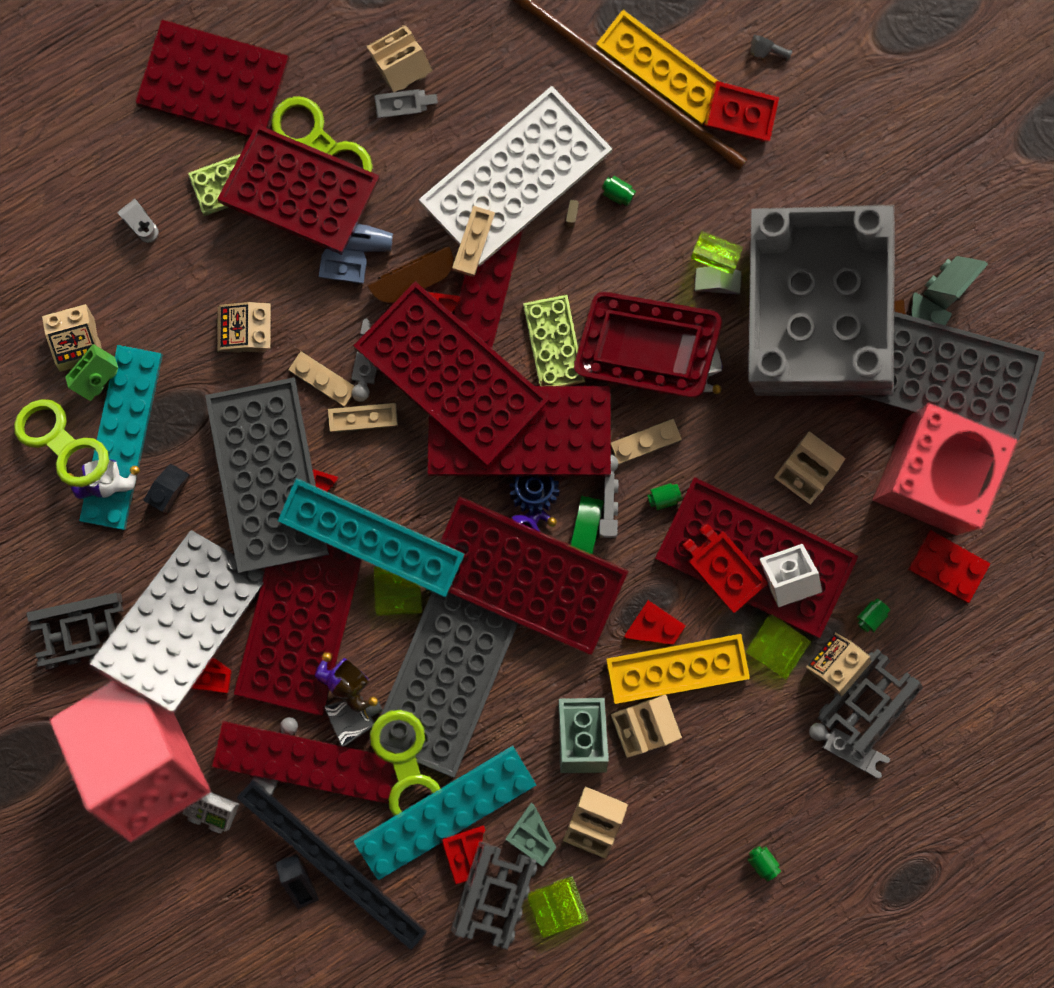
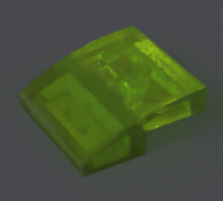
[691,231,743,275]
[374,567,422,616]
[745,615,811,679]
[527,876,589,938]

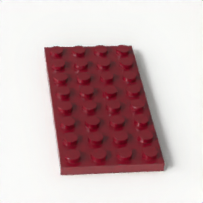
[353,281,549,467]
[428,386,611,476]
[654,477,858,638]
[440,497,629,655]
[234,544,363,716]

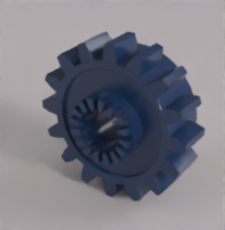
[510,476,559,515]

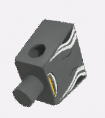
[324,696,383,747]

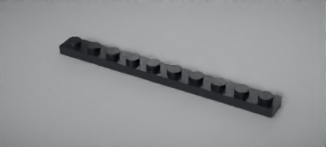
[237,779,427,950]

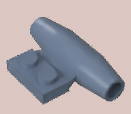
[302,224,393,284]

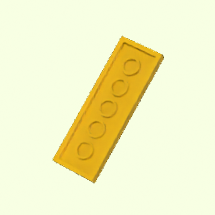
[596,10,718,126]
[606,634,750,704]

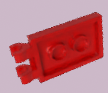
[682,524,768,613]

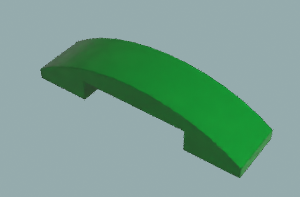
[571,496,603,554]

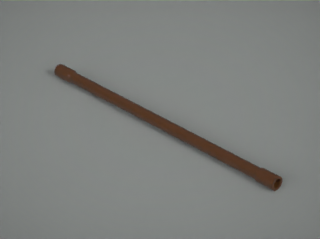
[512,0,748,170]

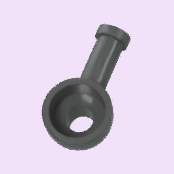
[750,35,792,61]

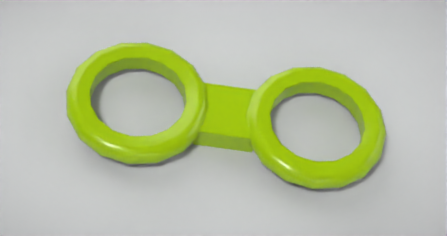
[271,96,372,172]
[14,399,109,487]
[370,710,441,816]

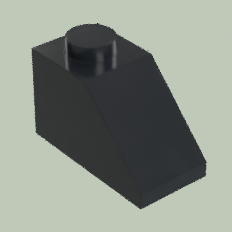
[143,463,190,514]
[276,853,319,909]

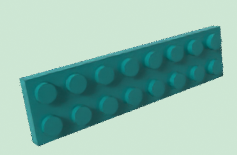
[79,345,163,530]
[278,479,465,597]
[354,746,536,880]

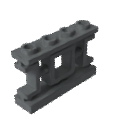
[26,593,124,670]
[818,649,923,758]
[451,841,537,950]

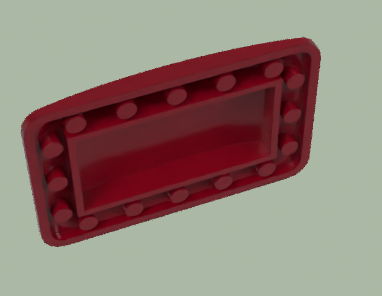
[574,292,722,398]

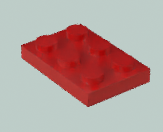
[705,81,779,142]
[908,530,991,603]

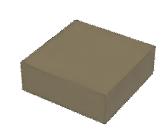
[566,200,579,228]

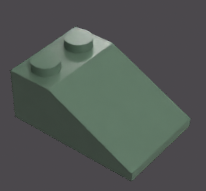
[923,256,988,309]
[559,698,609,773]

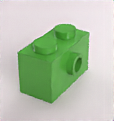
[65,344,118,401]

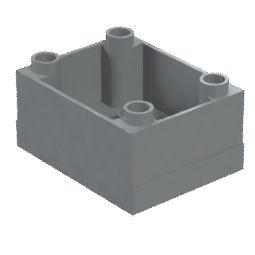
[749,205,895,396]

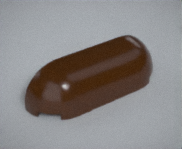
[368,246,453,303]

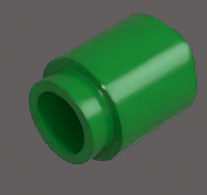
[601,176,636,207]
[647,483,682,511]
[857,598,891,633]
[748,846,781,882]

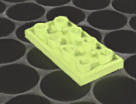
[188,154,241,216]
[523,295,585,386]

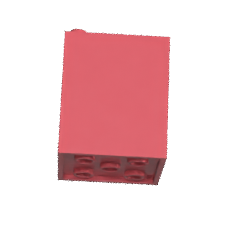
[872,403,1017,535]
[50,681,211,842]

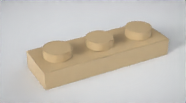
[452,205,495,277]
[288,351,354,407]
[328,403,398,432]
[611,419,682,464]

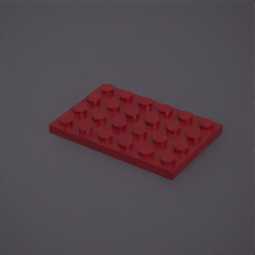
[135,19,290,137]
[217,124,380,255]

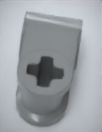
[117,198,159,243]

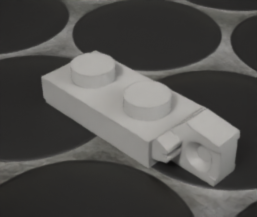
[374,89,438,118]

